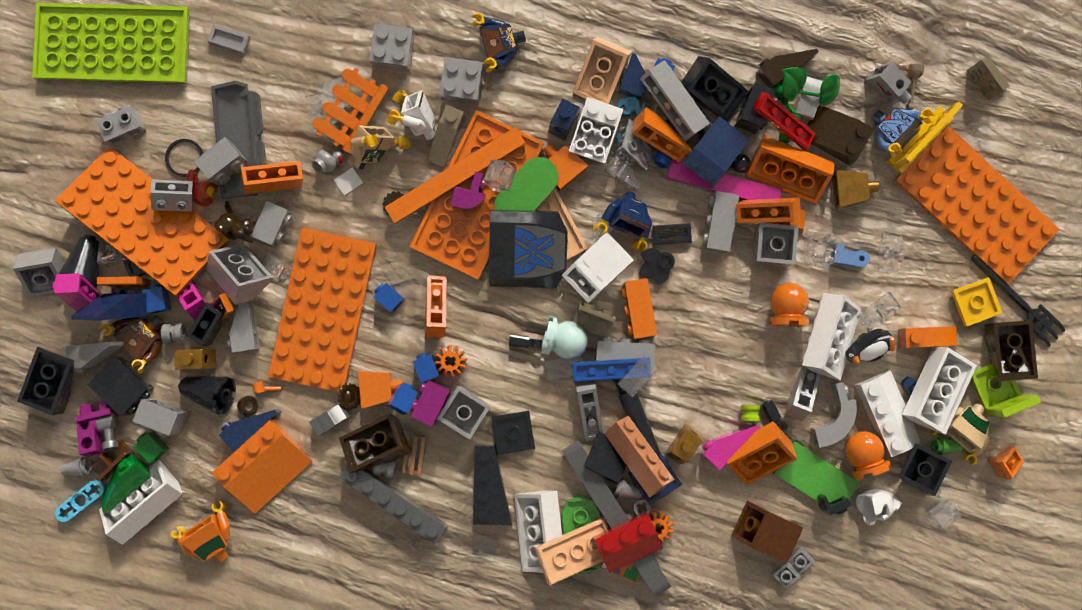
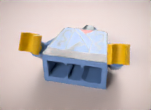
[872,108,935,158]

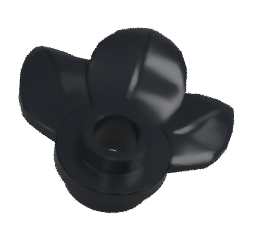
[639,248,675,285]

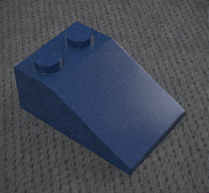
[683,116,750,187]
[71,289,147,321]

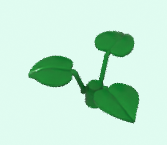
[774,67,840,143]

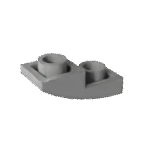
[795,77,823,120]
[772,546,814,589]

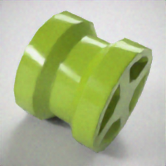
[741,405,760,421]

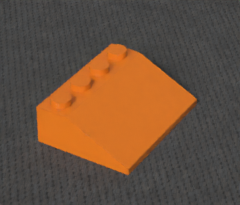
[212,419,313,514]

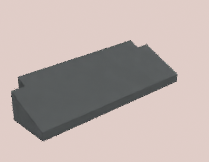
[211,81,266,199]

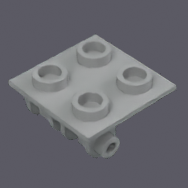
[617,119,653,171]

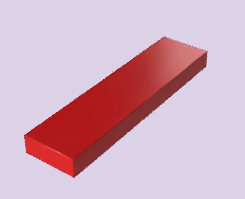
[753,92,816,150]

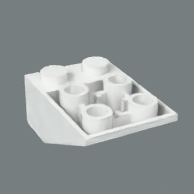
[569,97,623,164]
[562,232,634,303]

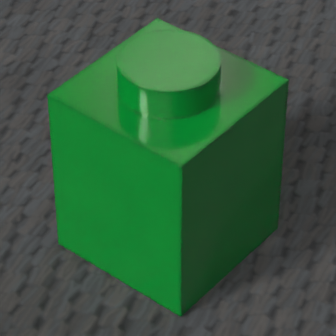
[133,432,170,463]

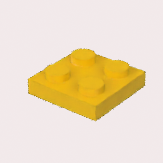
[951,277,1003,327]

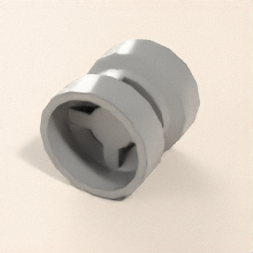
[161,323,186,343]
[373,460,397,479]

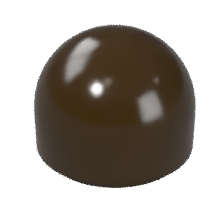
[237,396,258,415]

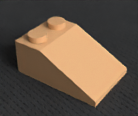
[573,37,632,104]

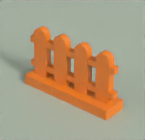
[312,68,388,154]

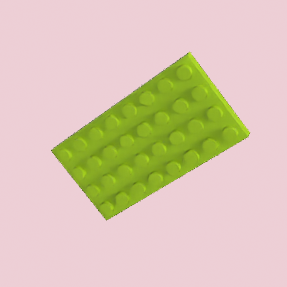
[32,2,190,84]

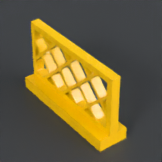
[886,102,963,174]

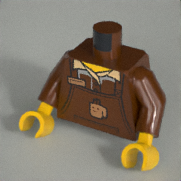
[99,316,164,373]

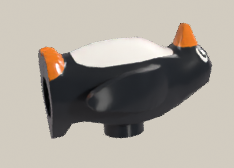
[845,329,896,364]

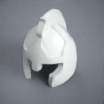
[856,489,902,525]

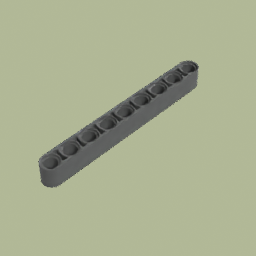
[562,440,672,597]

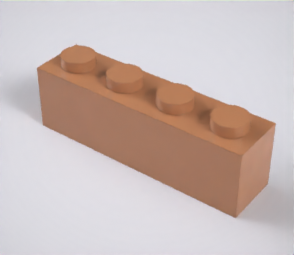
[604,416,675,497]

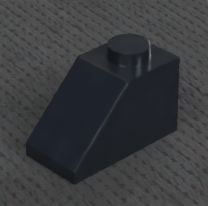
[187,303,223,346]

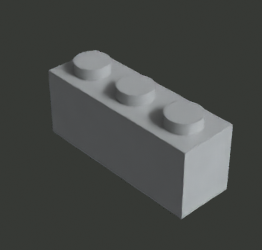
[702,191,739,253]
[595,337,655,367]

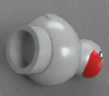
[312,150,345,174]

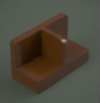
[91,439,135,482]

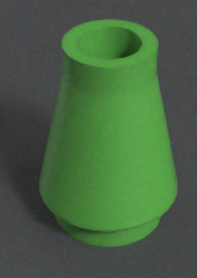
[931,436,963,455]

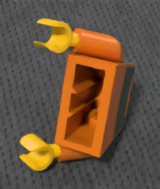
[171,500,230,563]

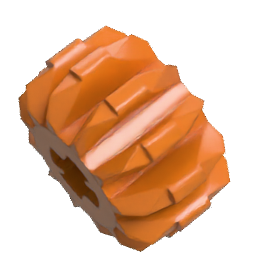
[435,345,468,378]
[651,511,674,544]

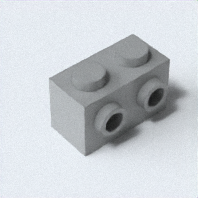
[96,105,146,145]
[150,179,193,211]

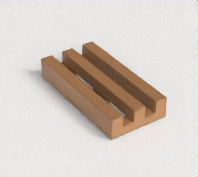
[402,435,426,476]

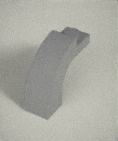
[811,382,857,448]

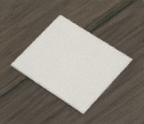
[334,167,363,195]

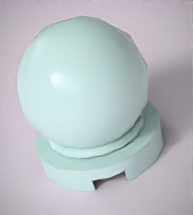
[541,316,588,359]

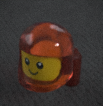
[186,169,218,207]

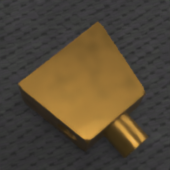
[832,170,879,209]
[175,349,216,370]
[665,423,703,464]

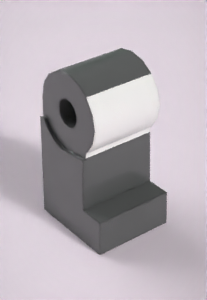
[309,404,349,436]

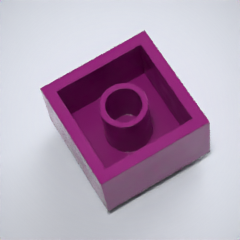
[410,380,452,427]

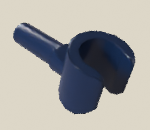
[901,376,916,398]

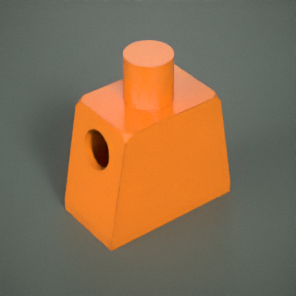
[543,143,588,191]
[358,371,404,408]

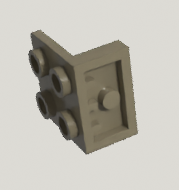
[967,55,1010,100]
[573,301,616,338]

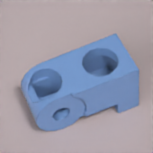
[830,243,870,268]

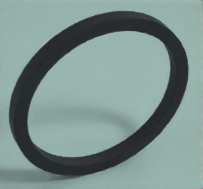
[165,139,203,177]

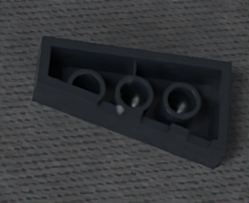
[473,444,513,525]

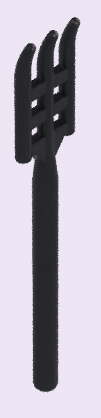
[971,255,1065,347]

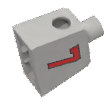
[865,61,912,104]

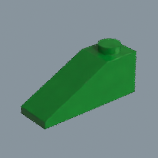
[101,454,151,514]

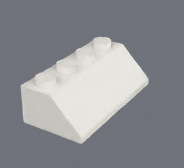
[802,293,861,381]
[902,347,977,435]
[855,370,921,457]
[99,460,182,545]
[514,491,562,573]

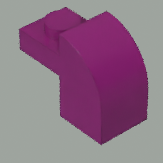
[450,171,486,211]

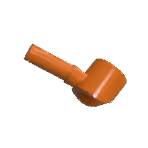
[253,381,281,393]

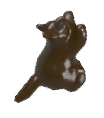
[214,201,256,243]

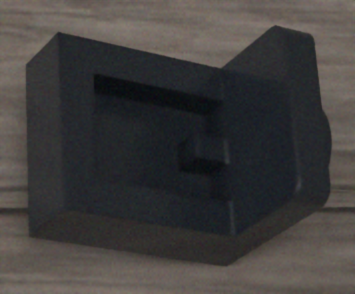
[818,494,852,515]

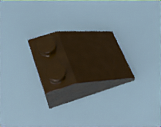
[807,104,874,166]
[984,320,1038,381]
[339,413,411,473]

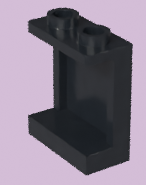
[88,356,154,416]

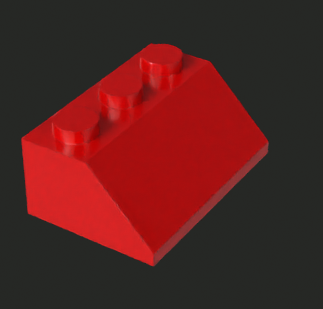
[593,512,663,573]

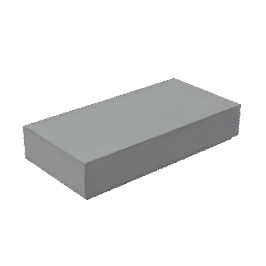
[207,24,251,55]

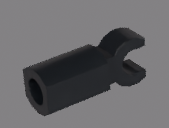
[509,334,542,348]
[761,399,788,430]

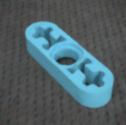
[55,480,107,522]

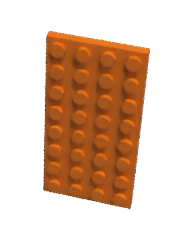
[409,110,545,280]
[895,125,1060,284]
[55,146,229,297]
[268,227,377,392]

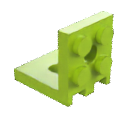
[971,363,1041,418]

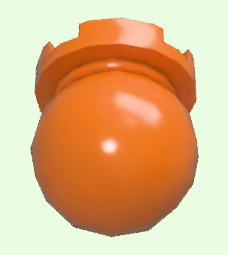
[770,282,809,327]
[845,431,892,480]

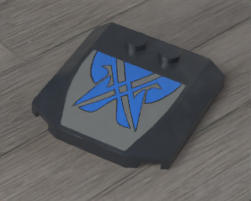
[489,210,568,288]

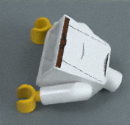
[386,90,435,140]

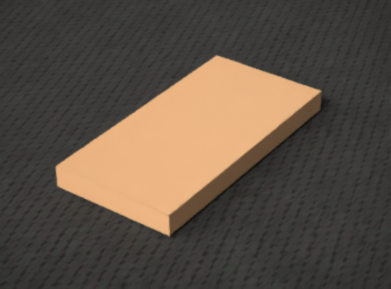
[536,188,588,260]
[534,518,608,585]

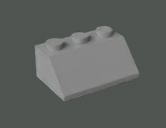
[206,243,273,304]

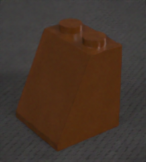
[731,501,803,563]

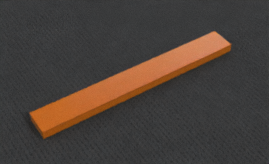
[385,127,526,224]

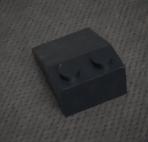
[681,56,748,122]
[17,347,74,415]

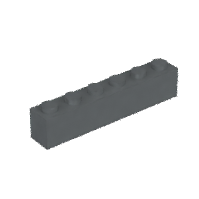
[339,465,448,544]

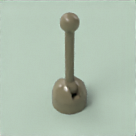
[906,64,925,110]

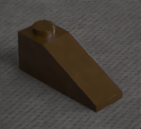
[756,49,819,89]

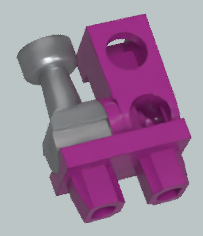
[75,400,119,457]

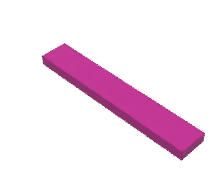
[667,159,782,200]

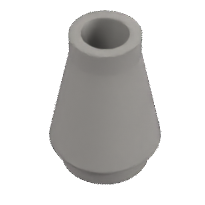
[61,457,93,477]
[612,479,642,500]

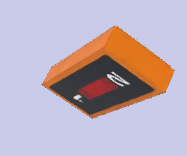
[211,293,234,322]

